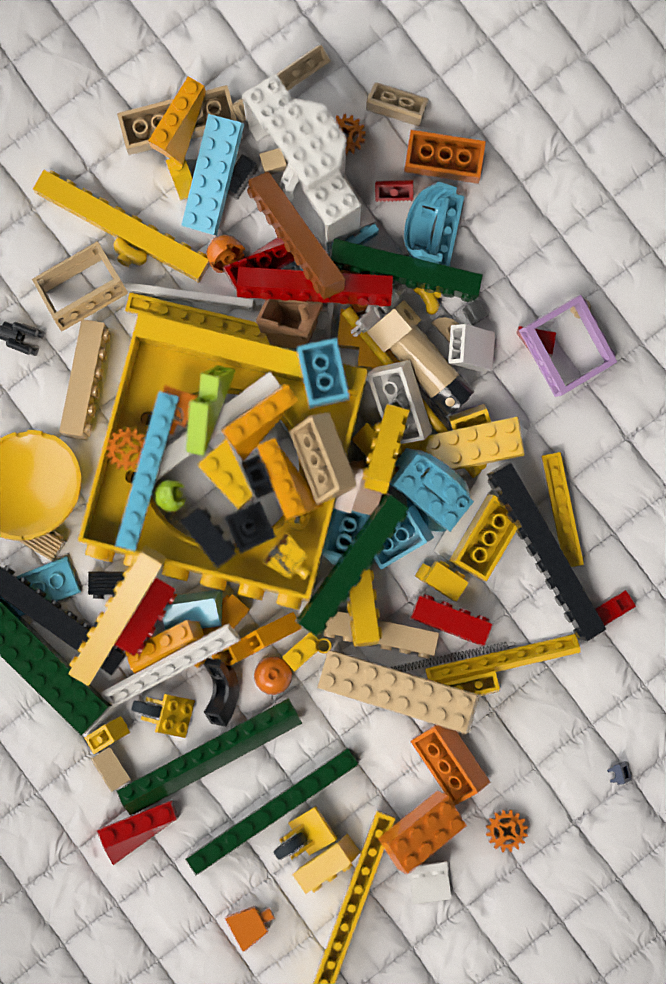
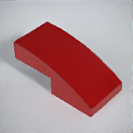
[595,590,636,626]

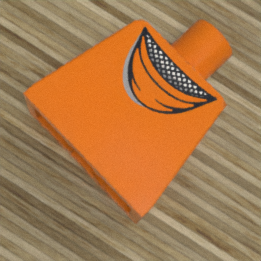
[163,385,197,435]

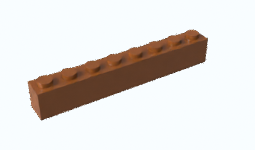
[247,171,345,299]

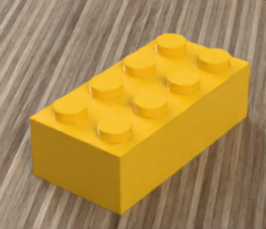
[449,494,517,581]

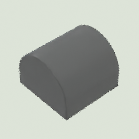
[462,299,489,326]

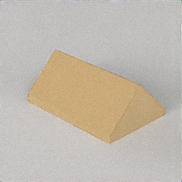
[366,82,428,127]

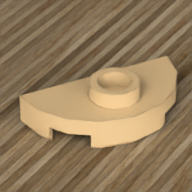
[431,317,459,343]

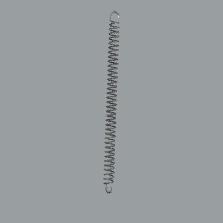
[391,642,516,672]

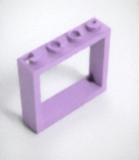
[519,295,617,397]

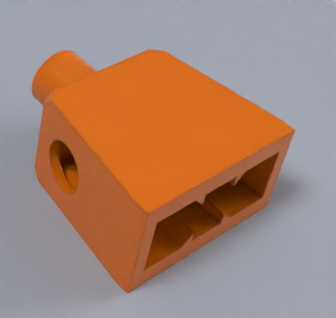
[225,906,275,952]

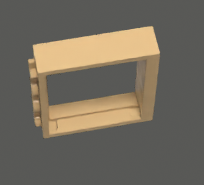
[32,241,128,332]

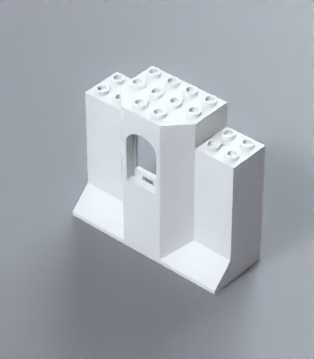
[242,73,376,252]

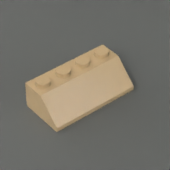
[290,413,357,504]

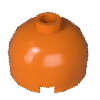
[206,235,245,273]
[254,656,292,695]

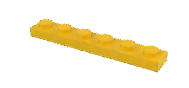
[541,452,584,567]

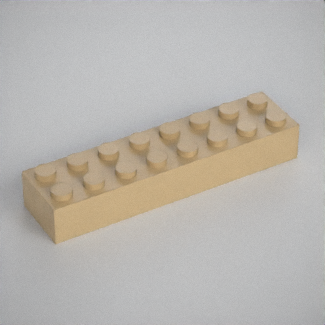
[317,650,480,734]

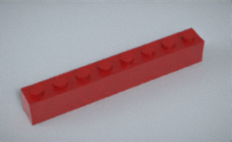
[237,267,393,307]

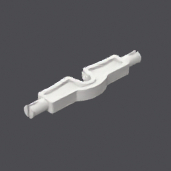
[351,284,406,337]

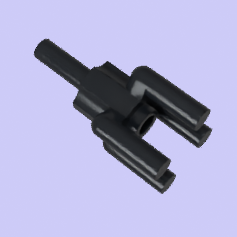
[0,321,45,356]

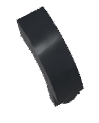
[203,658,238,727]

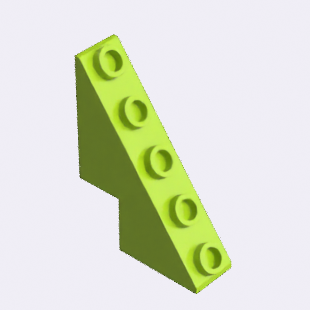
[186,365,235,456]

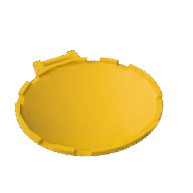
[0,430,81,541]

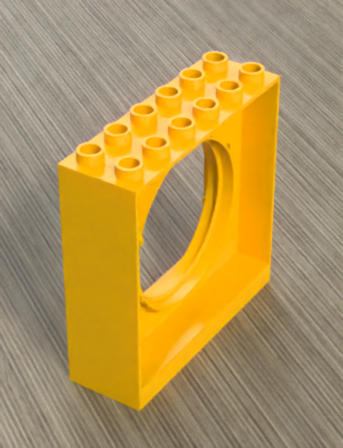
[78,312,368,610]

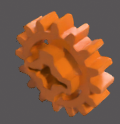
[335,114,366,156]
[105,427,145,471]
[485,809,528,852]

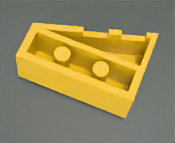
[198,438,253,510]
[292,833,361,894]

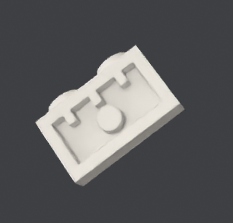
[409,860,451,904]

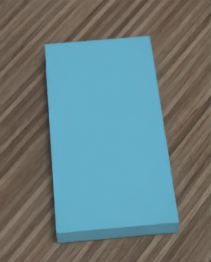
[0,556,81,616]

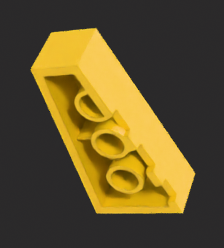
[362,404,410,494]
[347,568,382,647]

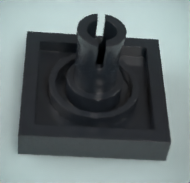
[224,501,276,554]

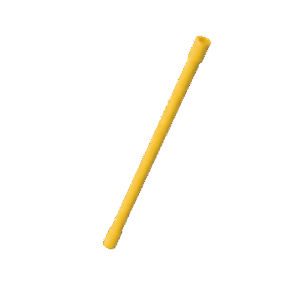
[341,306,482,478]

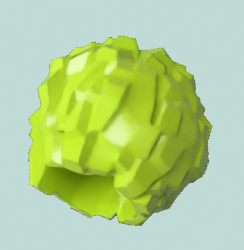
[155,480,186,511]

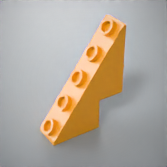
[337,308,400,370]
[211,612,302,666]

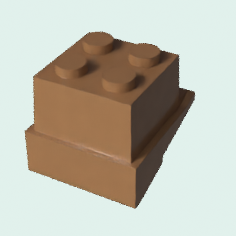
[256,299,323,348]
[333,459,391,515]

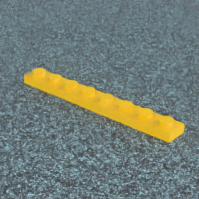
[125,292,270,345]
[425,634,581,683]

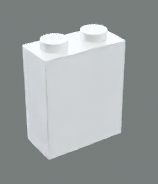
[448,324,495,371]

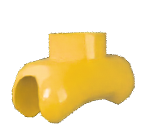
[114,238,147,267]
[413,288,442,315]

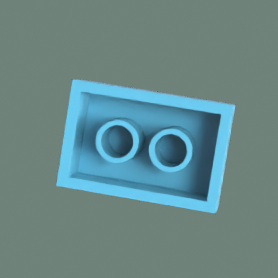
[297,339,349,408]
[374,505,434,570]

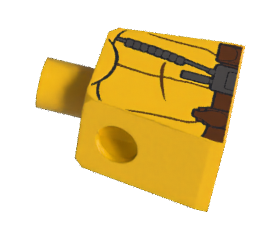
[262,532,312,579]

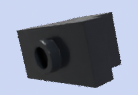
[241,455,275,499]

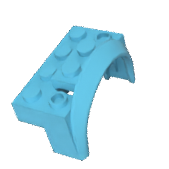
[404,181,464,266]
[390,448,474,532]

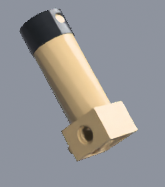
[367,300,475,416]

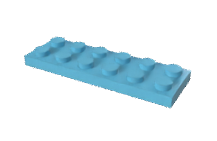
[181,114,245,236]

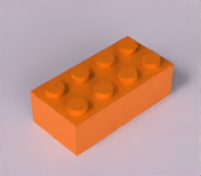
[404,130,486,184]
[378,790,467,875]

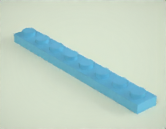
[115,392,179,551]

